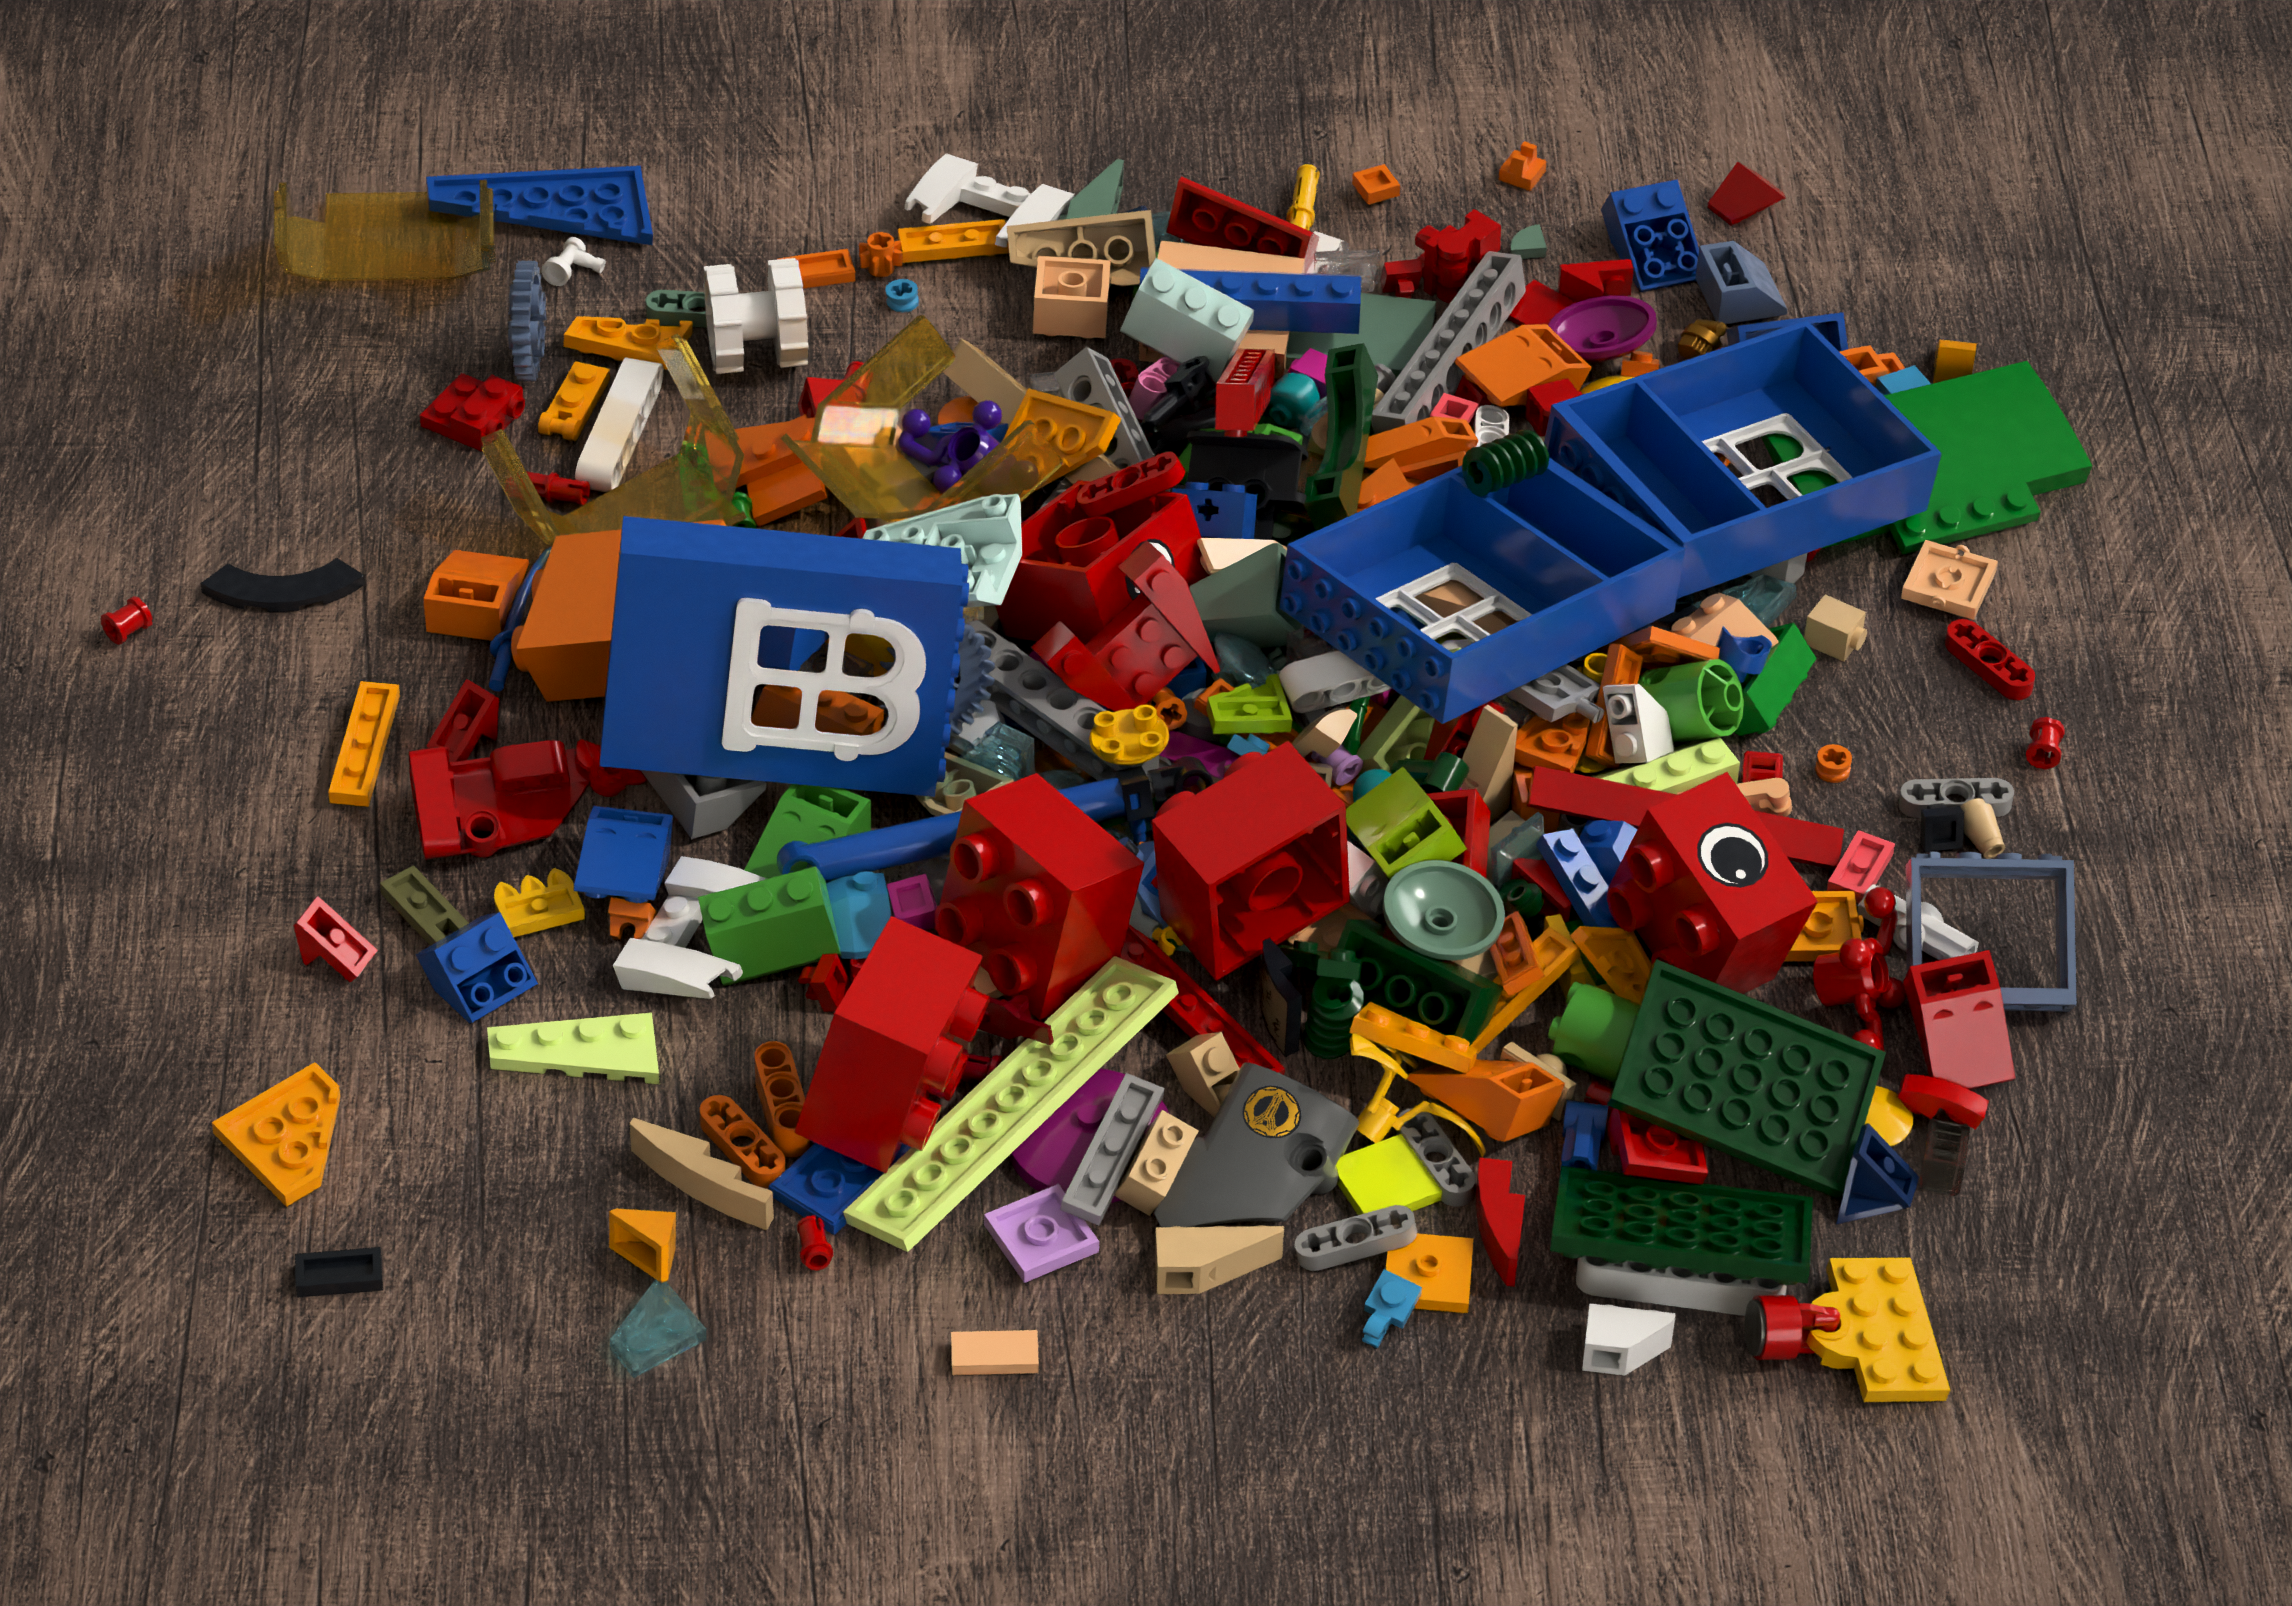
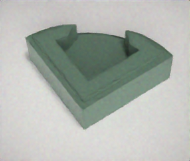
[1510,224,1547,259]

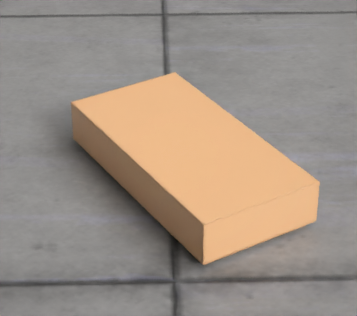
[951,1330,1039,1375]

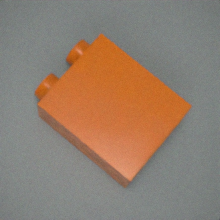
[511,519,726,702]

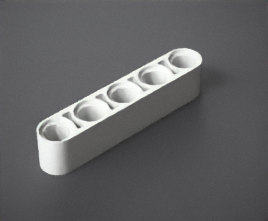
[575,357,663,494]
[1576,1255,1787,1316]

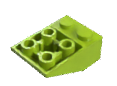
[1346,767,1467,881]

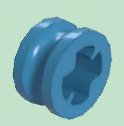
[885,279,919,312]

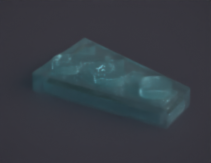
[959,721,1035,781]

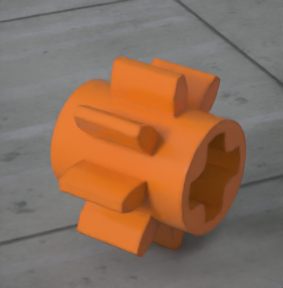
[859,232,903,277]

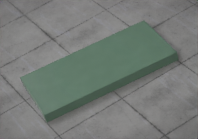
[1286,293,1436,378]

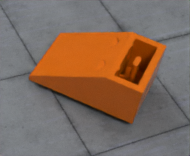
[1454,324,1592,407]
[423,550,529,641]
[1407,1059,1565,1142]

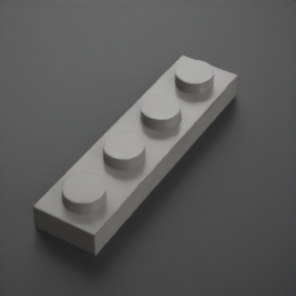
[1060,1073,1165,1226]

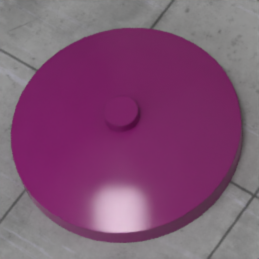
[1008,1068,1169,1203]

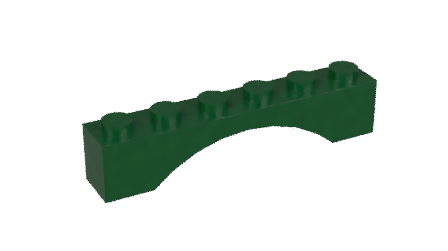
[1304,343,1378,531]

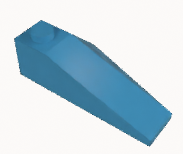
[826,871,891,959]

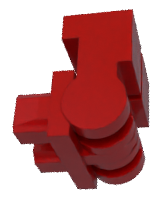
[1415,209,1501,303]

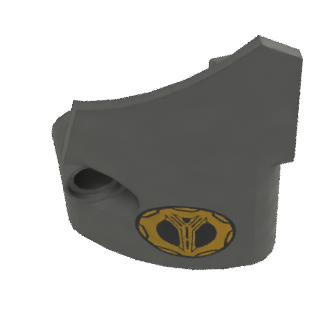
[1154,1063,1360,1227]

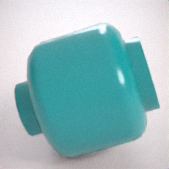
[1266,373,1320,428]

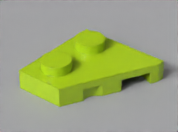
[1206,674,1293,735]

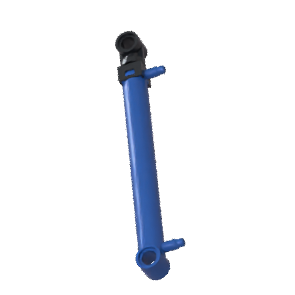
[777,756,1214,883]

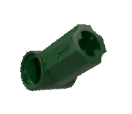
[1390,752,1469,794]

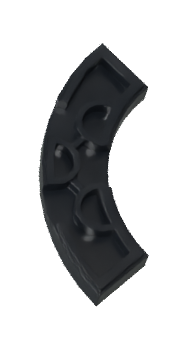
[200,558,365,612]

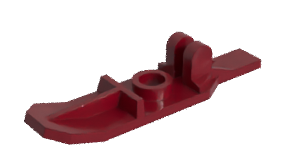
[972,986,1054,1045]

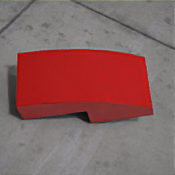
[1897,1074,1989,1130]

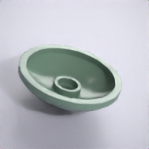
[1382,860,1505,960]

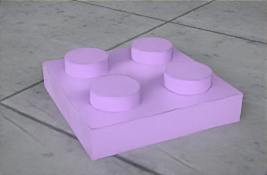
[984,1184,1099,1283]

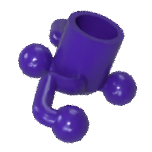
[899,400,1035,495]

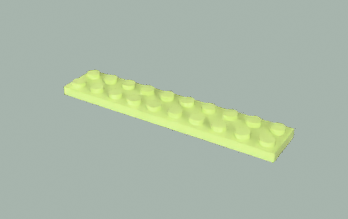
[843,956,1179,1252]

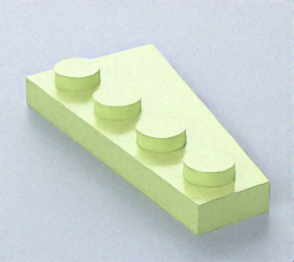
[487,1012,660,1084]

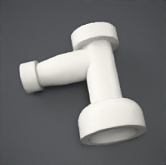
[541,237,606,286]

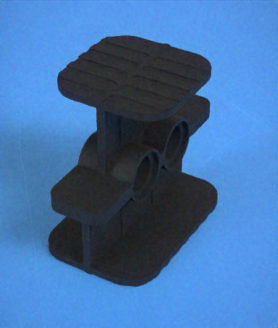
[1170,430,1308,540]

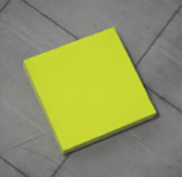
[1336,1134,1442,1215]

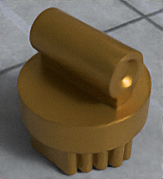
[1678,319,1727,359]

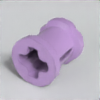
[1311,745,1363,785]

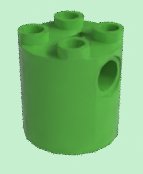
[1638,659,1744,743]
[1548,982,1639,1083]

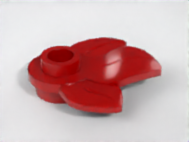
[575,739,647,797]

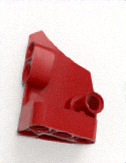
[408,740,590,860]

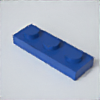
[1536,829,1621,928]

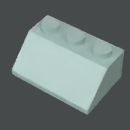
[1120,258,1254,383]

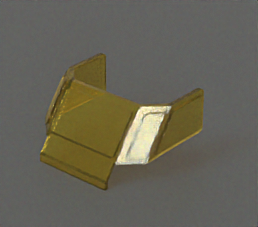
[274,180,496,281]
[780,315,1062,522]
[481,334,747,547]

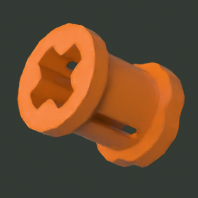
[1145,686,1188,731]

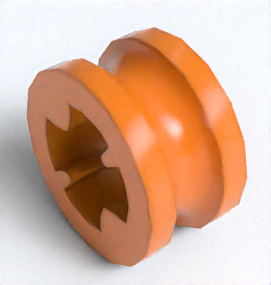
[1815,744,1852,783]

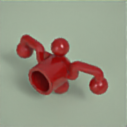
[1813,887,1906,1051]

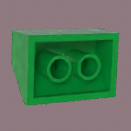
[1734,622,1817,736]

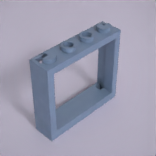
[1905,851,2076,1012]

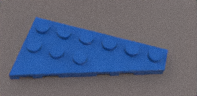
[426,166,653,246]

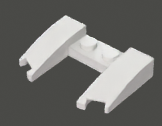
[904,154,1074,247]
[613,856,767,999]

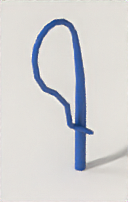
[489,545,553,691]

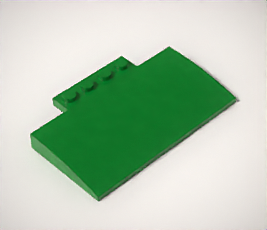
[1761,361,2093,555]

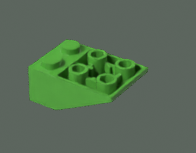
[744,784,871,881]

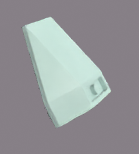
[862,494,1022,608]

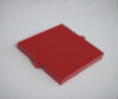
[1507,280,1577,326]

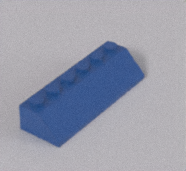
[1139,267,1361,334]

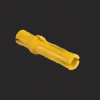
[1286,164,1319,231]

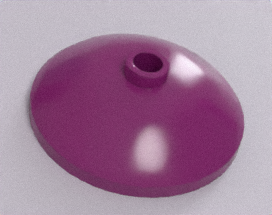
[1548,296,1657,362]

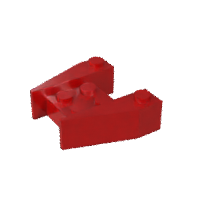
[1031,540,1221,712]

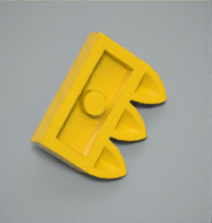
[494,868,585,937]

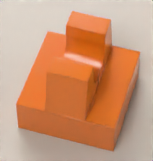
[1499,141,1547,191]
[608,897,657,940]

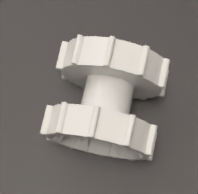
[703,258,809,374]

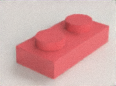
[1827,830,1895,904]

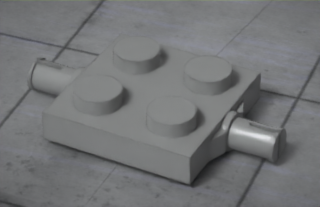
[1506,664,1604,723]

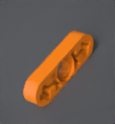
[699,1095,786,1188]

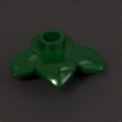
[1498,878,1544,920]

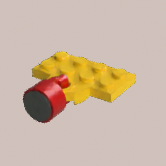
[1744,1258,1950,1402]

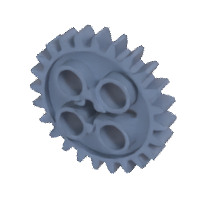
[508,261,547,381]

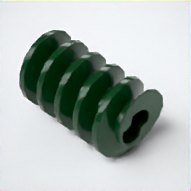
[1462,429,1549,497]
[1303,976,1364,1059]

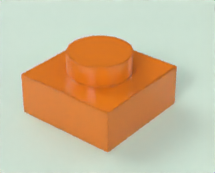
[1352,164,1400,205]
[1621,351,1659,377]

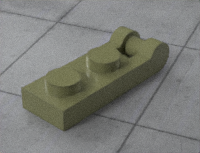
[380,865,469,946]

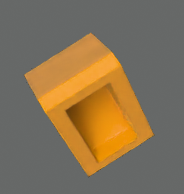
[1933,340,1977,383]
[609,1209,676,1283]

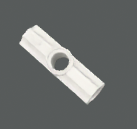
[1857,884,1979,960]

